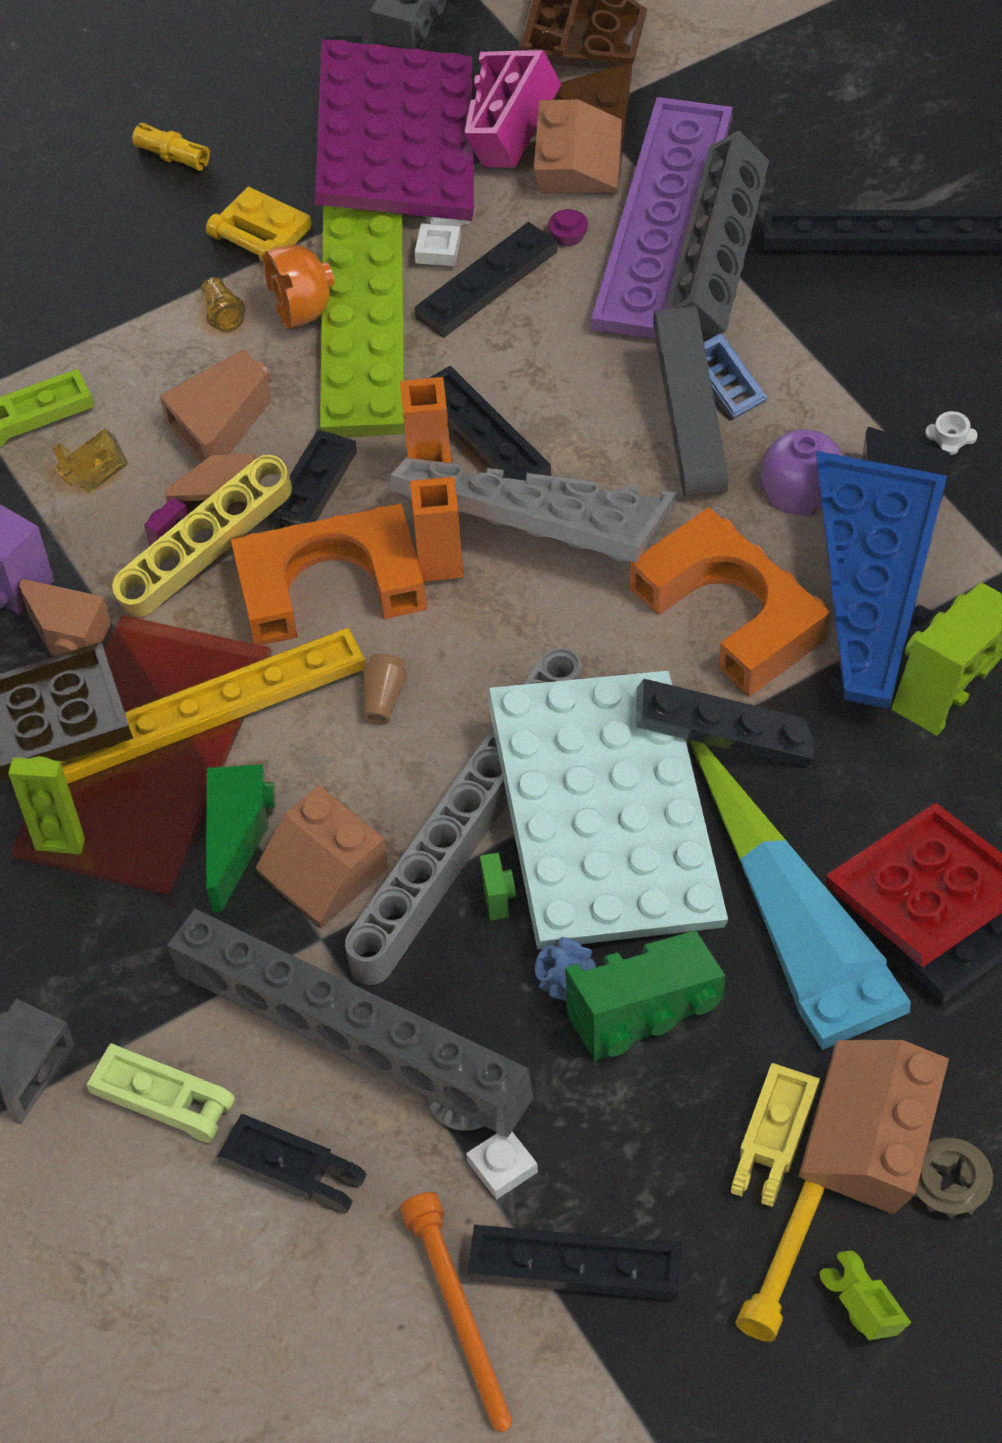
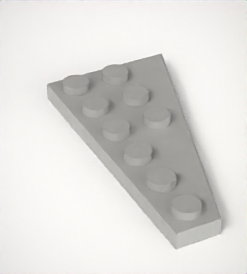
[389,458,677,562]

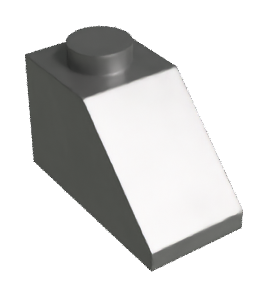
[0,999,75,1125]

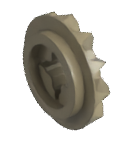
[914,1138,993,1219]

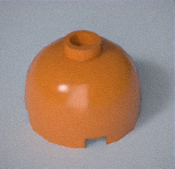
[262,245,335,329]

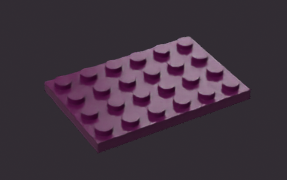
[314,39,474,221]

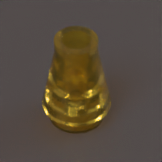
[201,277,245,332]

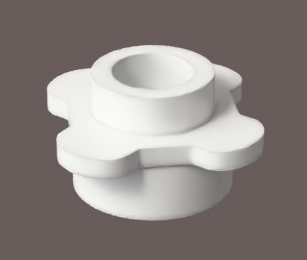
[926,411,977,455]

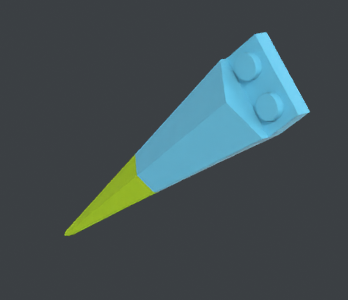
[688,740,911,1050]

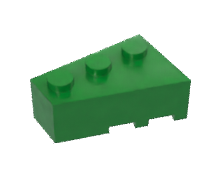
[565,930,725,1061]

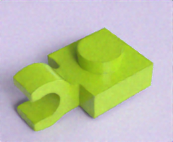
[819,1250,911,1340]

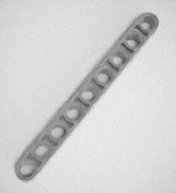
[345,648,581,985]

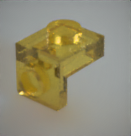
[52,428,128,494]

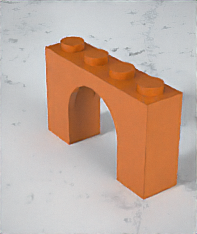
[400,377,464,582]
[231,503,427,647]
[630,507,831,696]

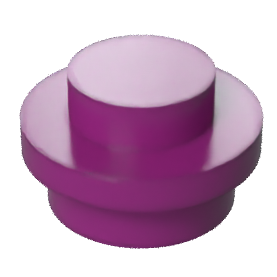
[548,209,588,246]

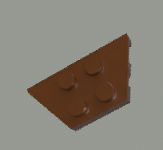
[553,64,632,178]

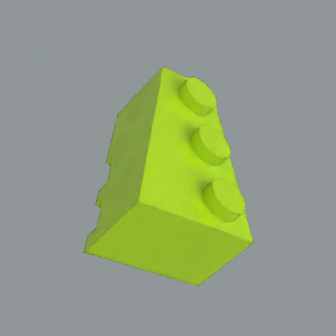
[891,582,1002,736]

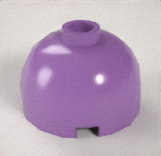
[760,429,843,516]

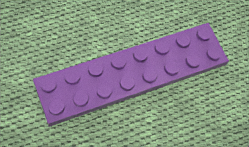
[591,97,733,339]

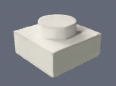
[415,223,461,266]
[466,1132,538,1200]

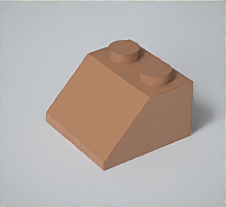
[534,99,623,194]
[255,785,389,928]

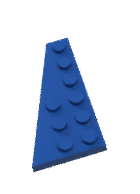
[816,451,947,709]

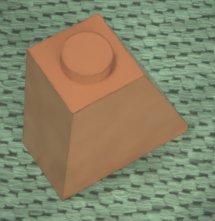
[160,349,271,463]

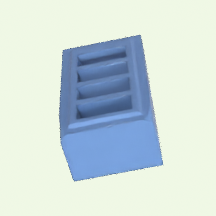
[704,333,768,420]

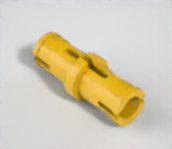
[132,123,210,171]

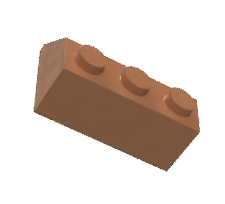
[798,1040,949,1215]

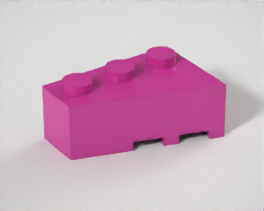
[464,50,561,168]

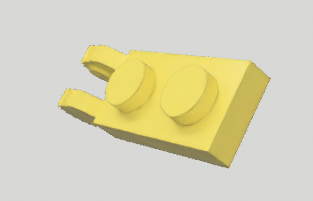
[731,1063,820,1207]

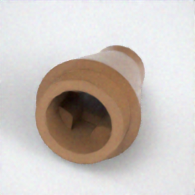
[363,654,408,724]

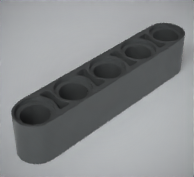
[653,306,728,497]

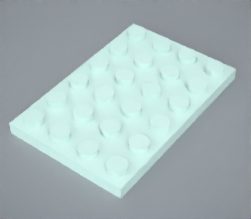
[487,671,728,949]

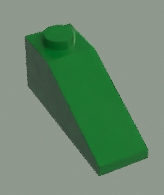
[206,764,276,912]

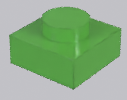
[480,853,516,921]

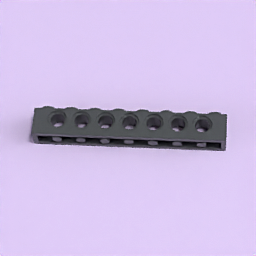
[167,909,534,1137]

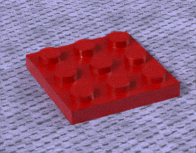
[826,803,1002,968]

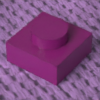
[144,497,188,546]

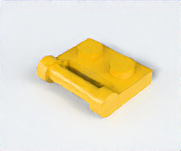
[205,186,312,261]

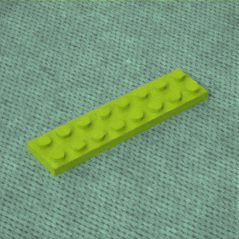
[320,205,405,437]

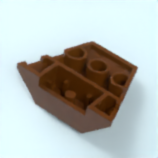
[516,0,647,68]

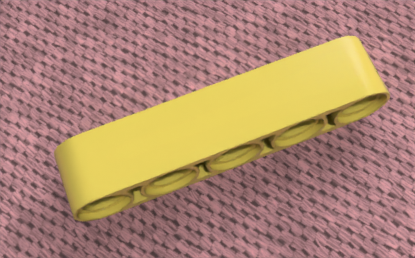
[112,455,292,617]

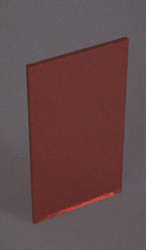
[10,615,272,895]

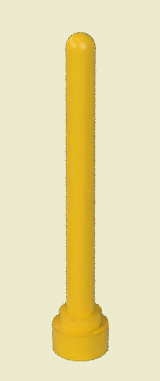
[736,1180,825,1342]

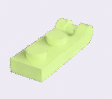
[87,1043,235,1143]

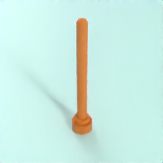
[399,1192,512,1432]

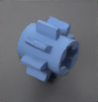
[535,937,596,1001]

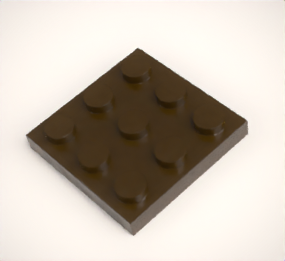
[0,642,133,781]

